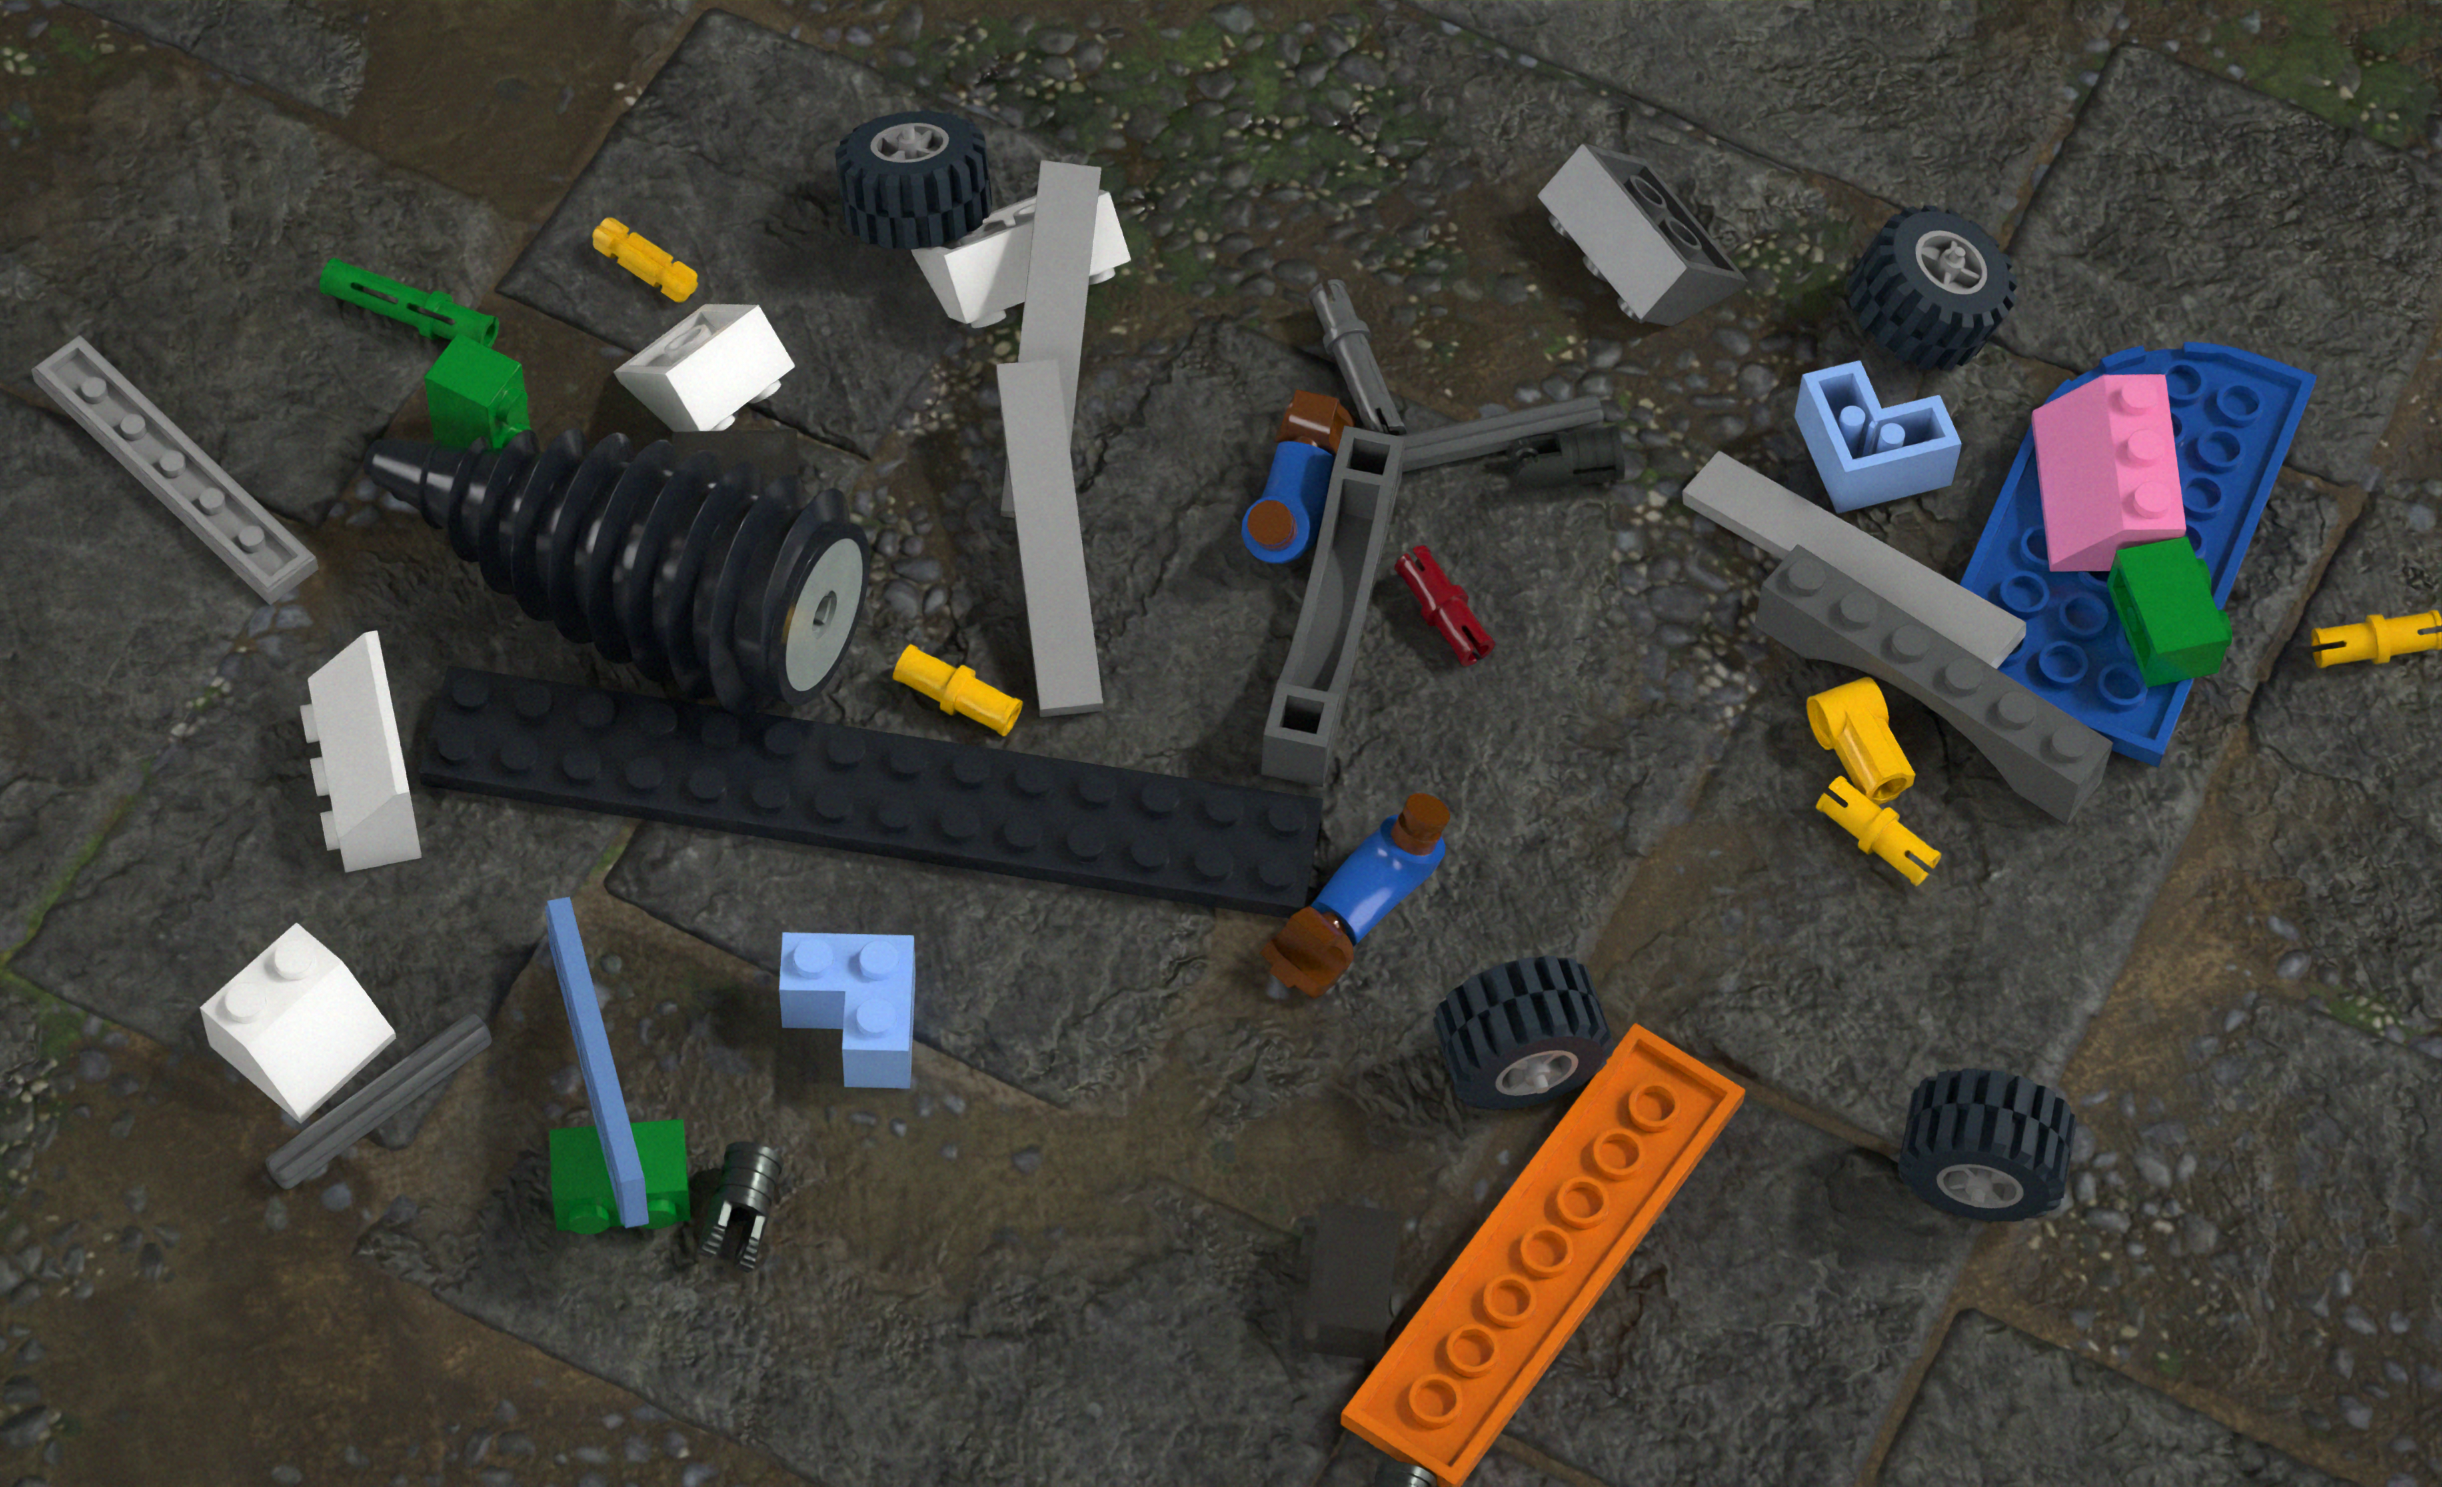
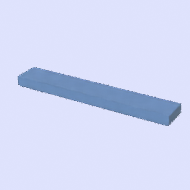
[545,897,649,1228]

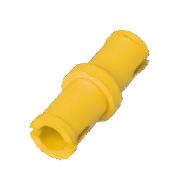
[2311,610,2442,668]
[893,644,1023,737]
[1816,776,1942,886]

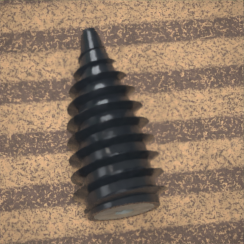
[363,428,870,715]

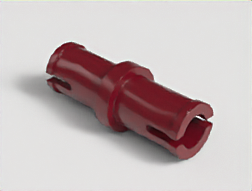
[1394,545,1496,666]

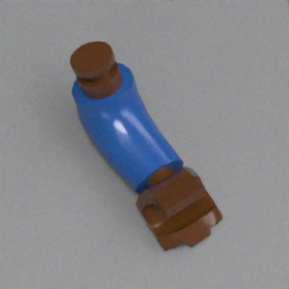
[1241,389,1357,564]
[1260,793,1450,999]

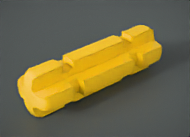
[592,217,698,302]

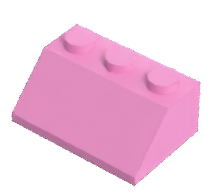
[2031,374,2186,572]

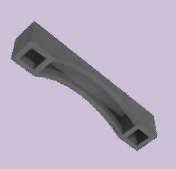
[1261,426,1405,787]
[1754,544,2113,825]

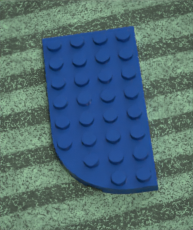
[1960,342,2317,768]

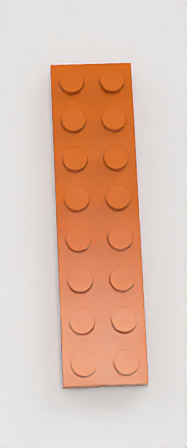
[1340,1023,1746,1487]

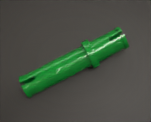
[319,257,499,348]

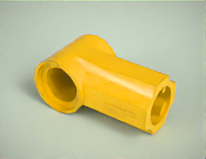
[1806,677,1915,806]

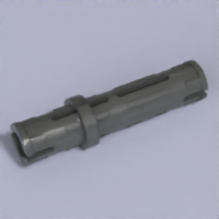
[1309,279,1407,436]

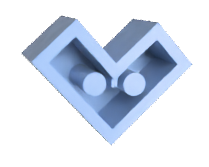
[1794,360,1962,514]
[779,932,915,1089]

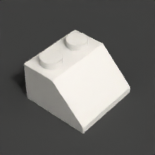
[614,304,795,438]
[200,923,396,1124]

